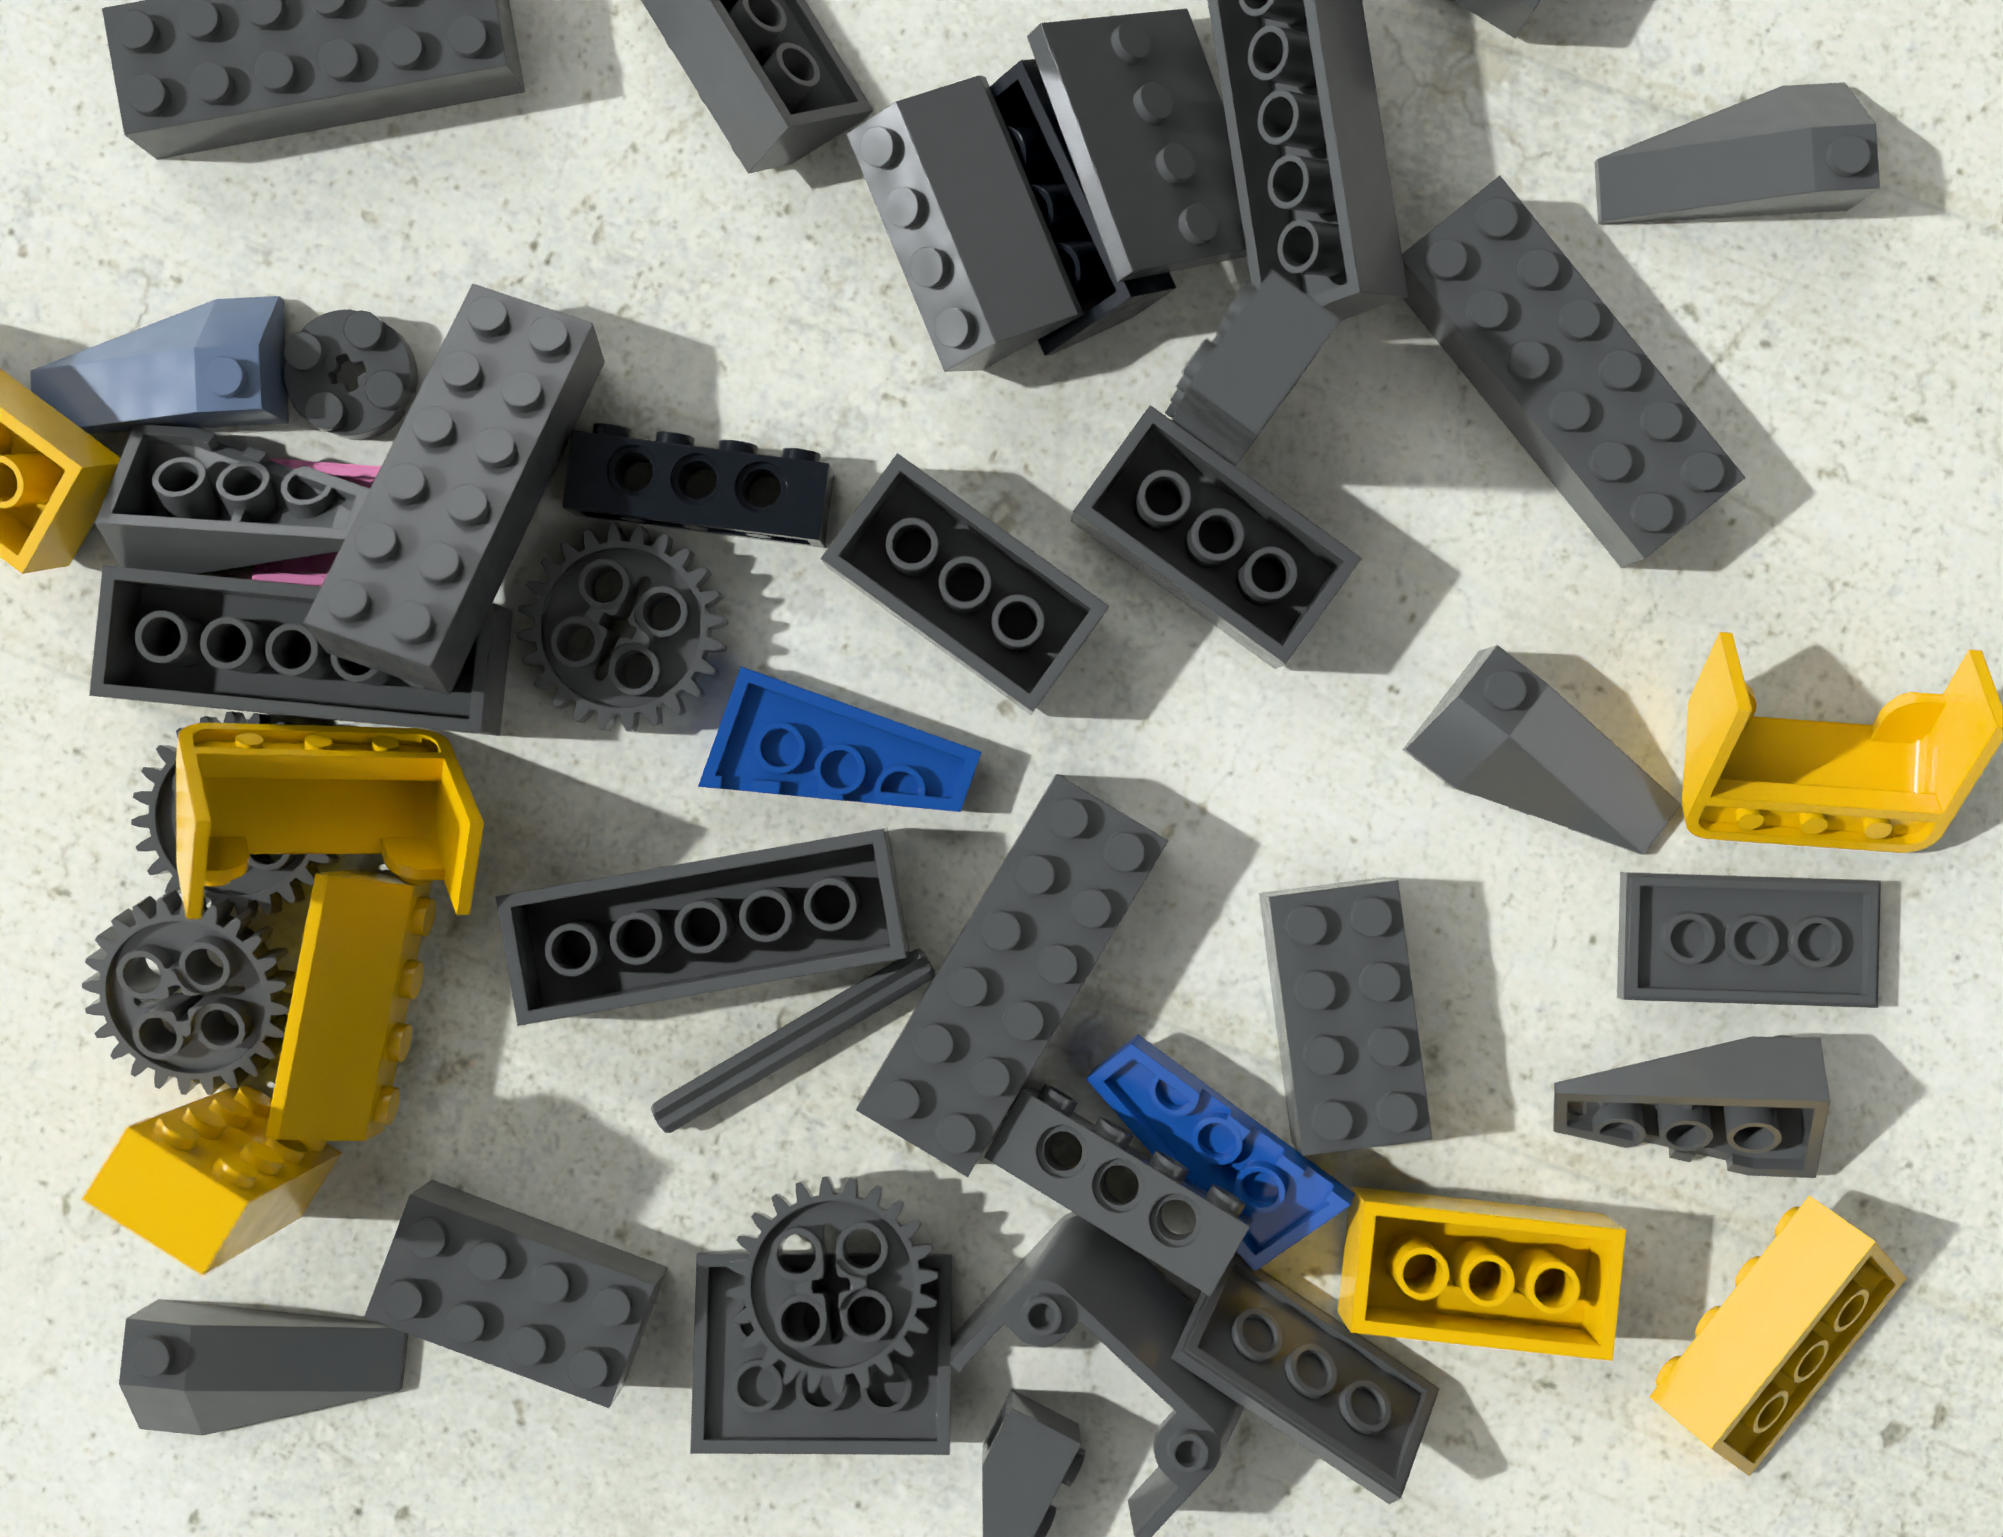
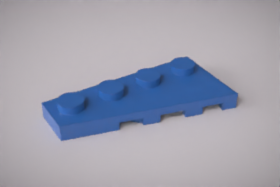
[698,666,982,812]
[1086,1034,1355,1272]

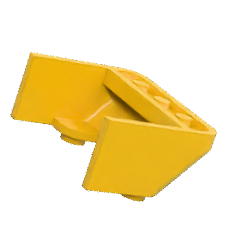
[1682,632,2003,853]
[176,723,484,919]

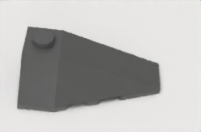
[1594,82,1880,225]
[95,424,370,574]
[1403,645,1682,855]
[1553,1035,1830,1178]
[119,1299,408,1436]

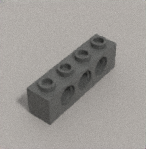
[984,1084,1253,1296]

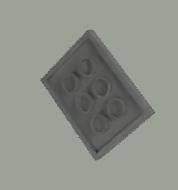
[1027,8,1247,282]
[690,1252,952,1455]

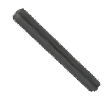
[651,949,935,1133]

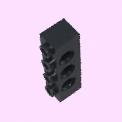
[563,423,834,548]

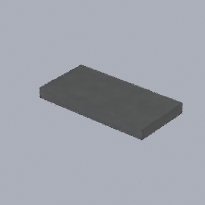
[1617,872,1881,1008]
[1171,1252,1440,1505]

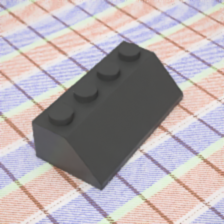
[641,0,873,174]
[847,75,1084,372]

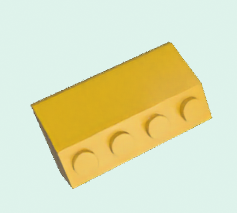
[265,869,436,1141]
[1649,1195,1907,1476]

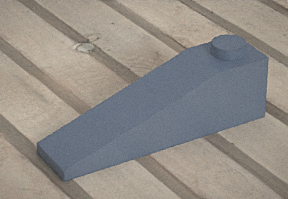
[30,296,289,433]

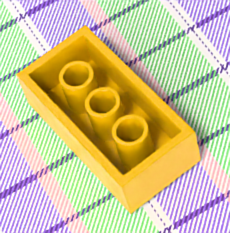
[0,369,121,574]
[81,1086,342,1276]
[1337,1186,1626,1361]

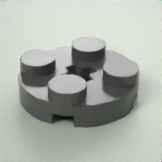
[284,309,418,440]

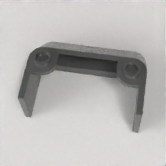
[949,1212,1244,1537]

